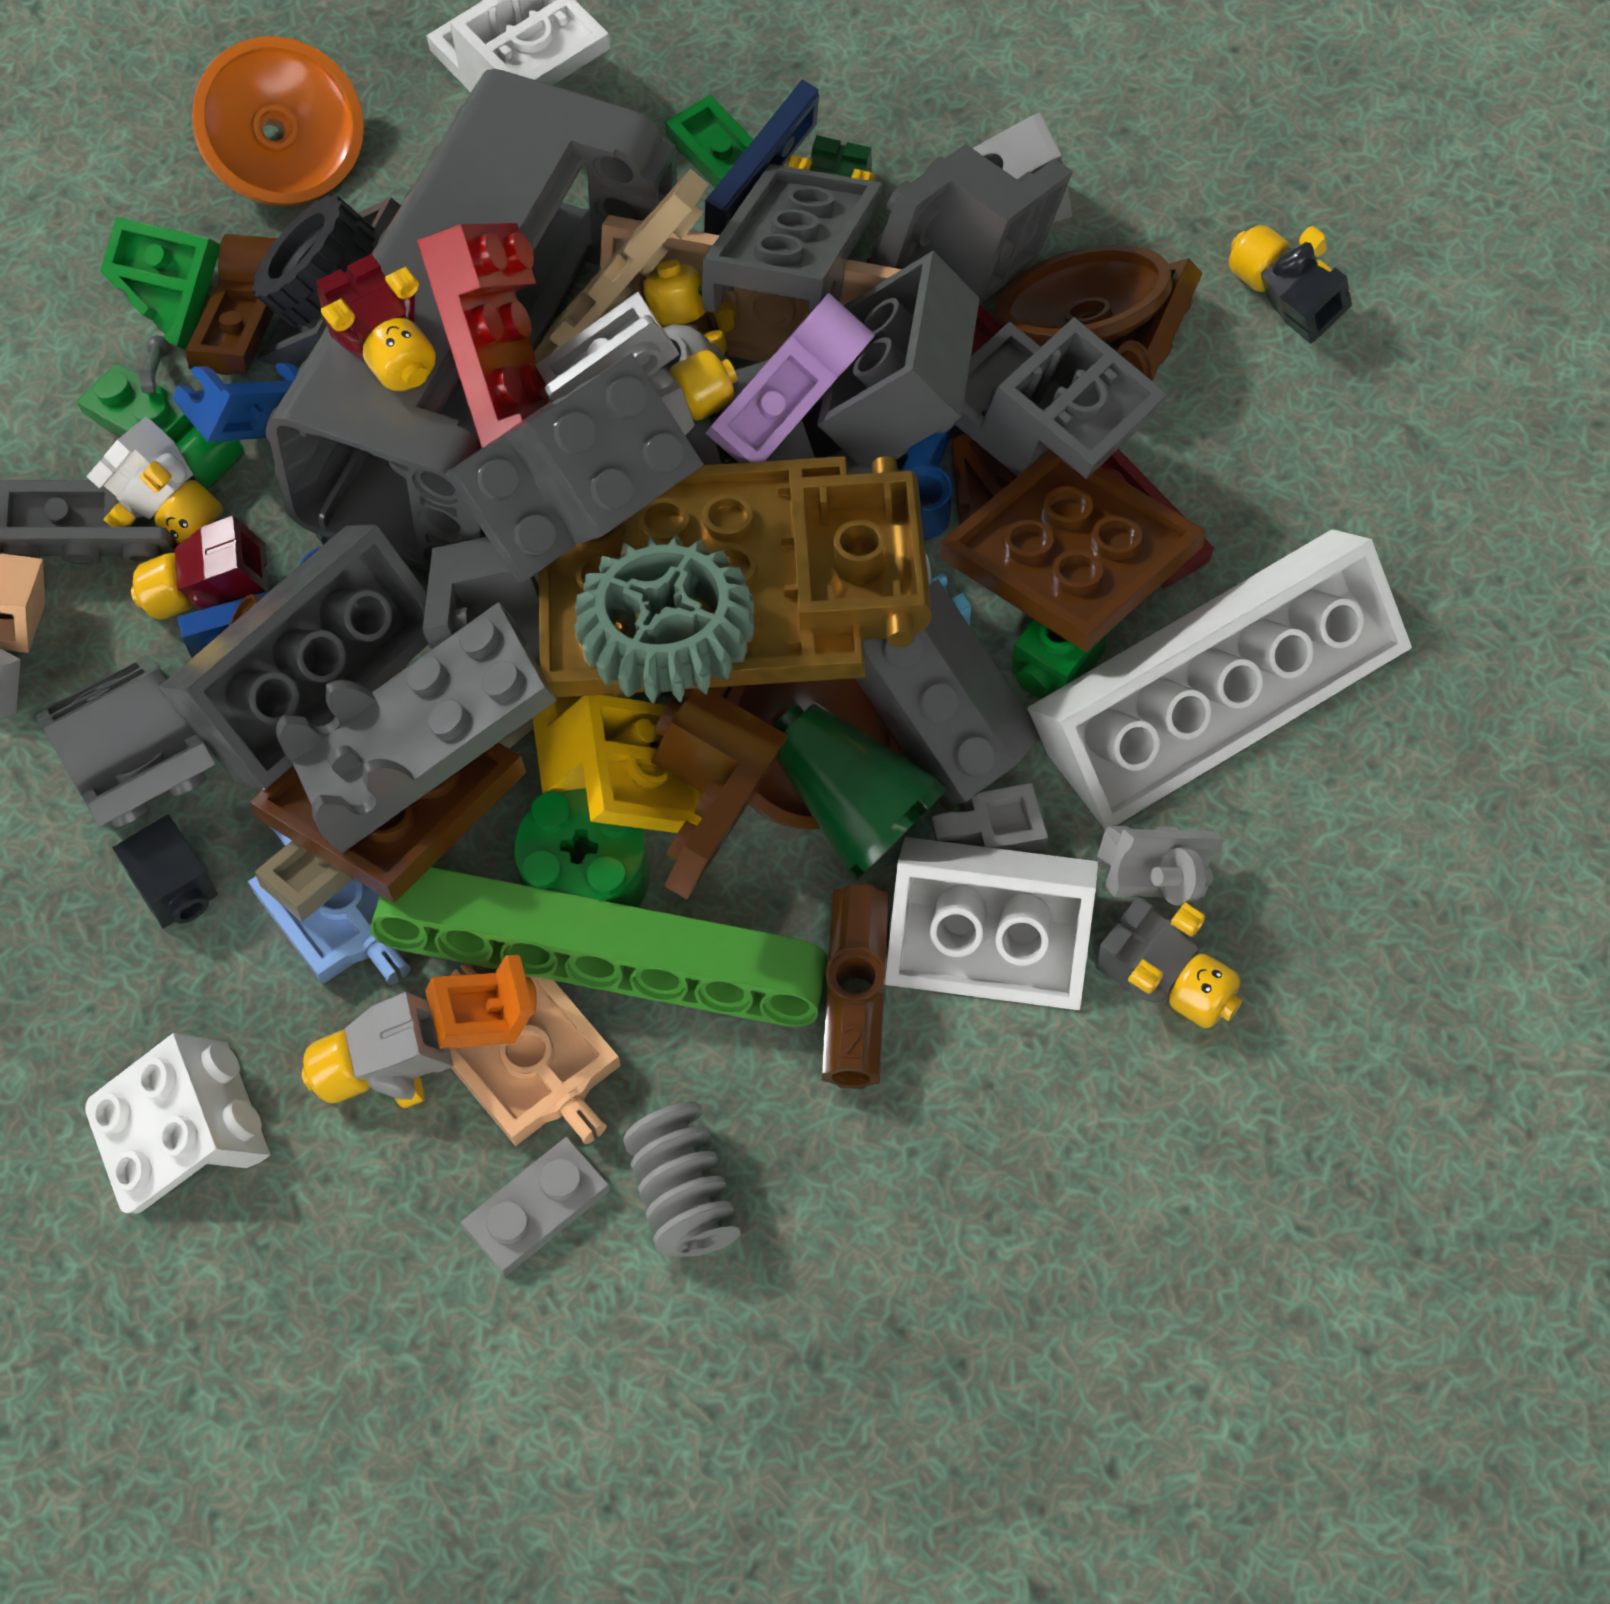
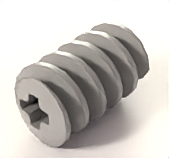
[623,1102,741,1257]

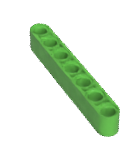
[370,867,828,1027]

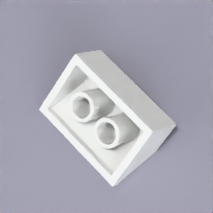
[886,837,1098,1010]

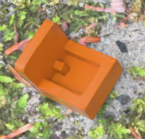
[425,955,537,1049]

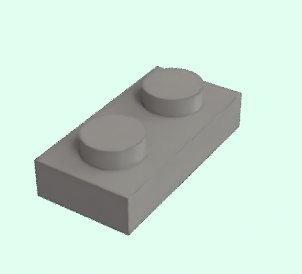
[461,1137,610,1277]

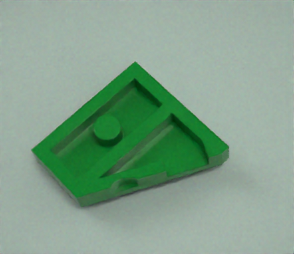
[100,217,220,350]

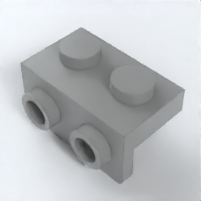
[535,292,680,401]

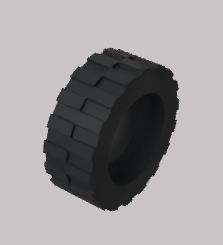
[252,195,376,327]

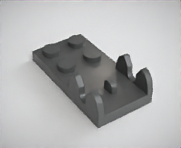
[702,164,882,316]
[276,602,557,853]

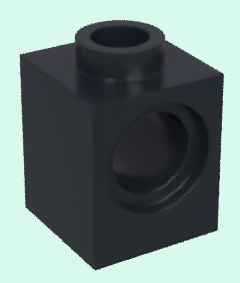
[112,814,218,929]

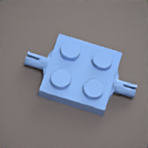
[248,826,411,985]

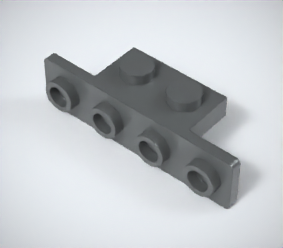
[0,480,178,565]

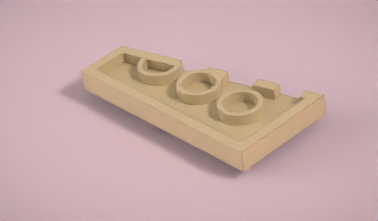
[533,168,709,362]

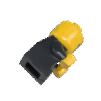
[1229,225,1352,344]

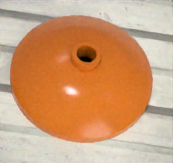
[192,36,364,207]

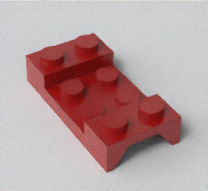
[417,223,549,448]

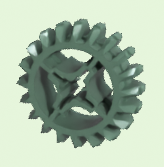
[574,533,755,704]

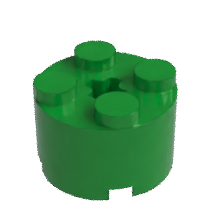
[514,788,650,907]

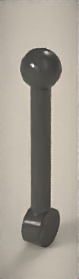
[139,335,170,394]

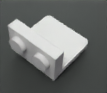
[85,1033,270,1214]

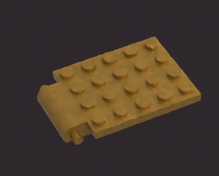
[539,456,932,697]

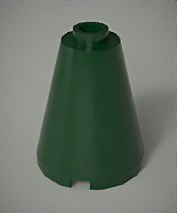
[773,702,948,880]

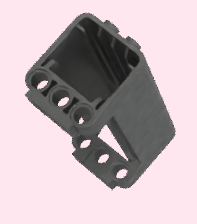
[266,69,677,573]

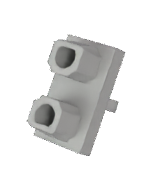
[1097,826,1224,905]

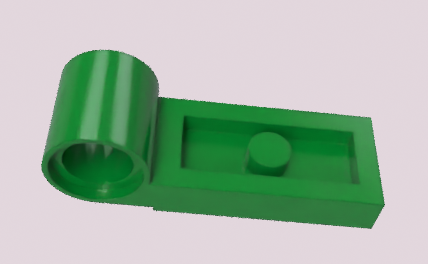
[76,362,245,490]

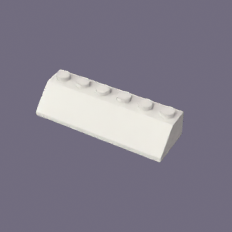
[1027,529,1412,830]

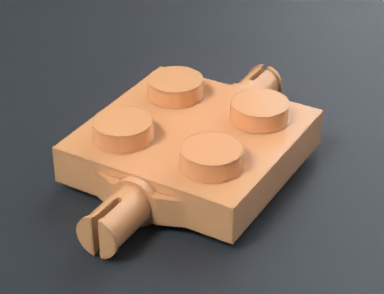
[450,963,621,1147]

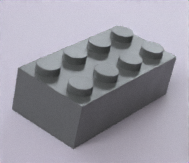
[159,525,429,790]

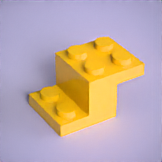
[533,694,704,833]

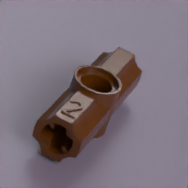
[822,884,889,1089]

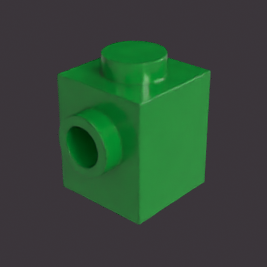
[1012,619,1107,698]

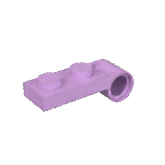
[706,293,875,463]

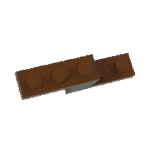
[651,686,788,899]

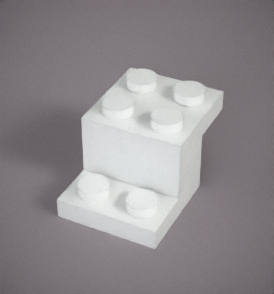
[427,0,611,92]

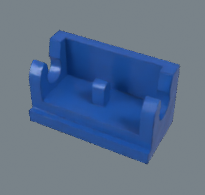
[172,363,299,442]

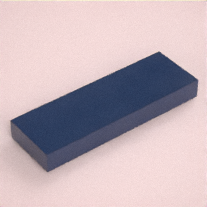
[704,80,819,235]

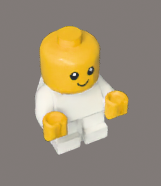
[86,416,224,545]

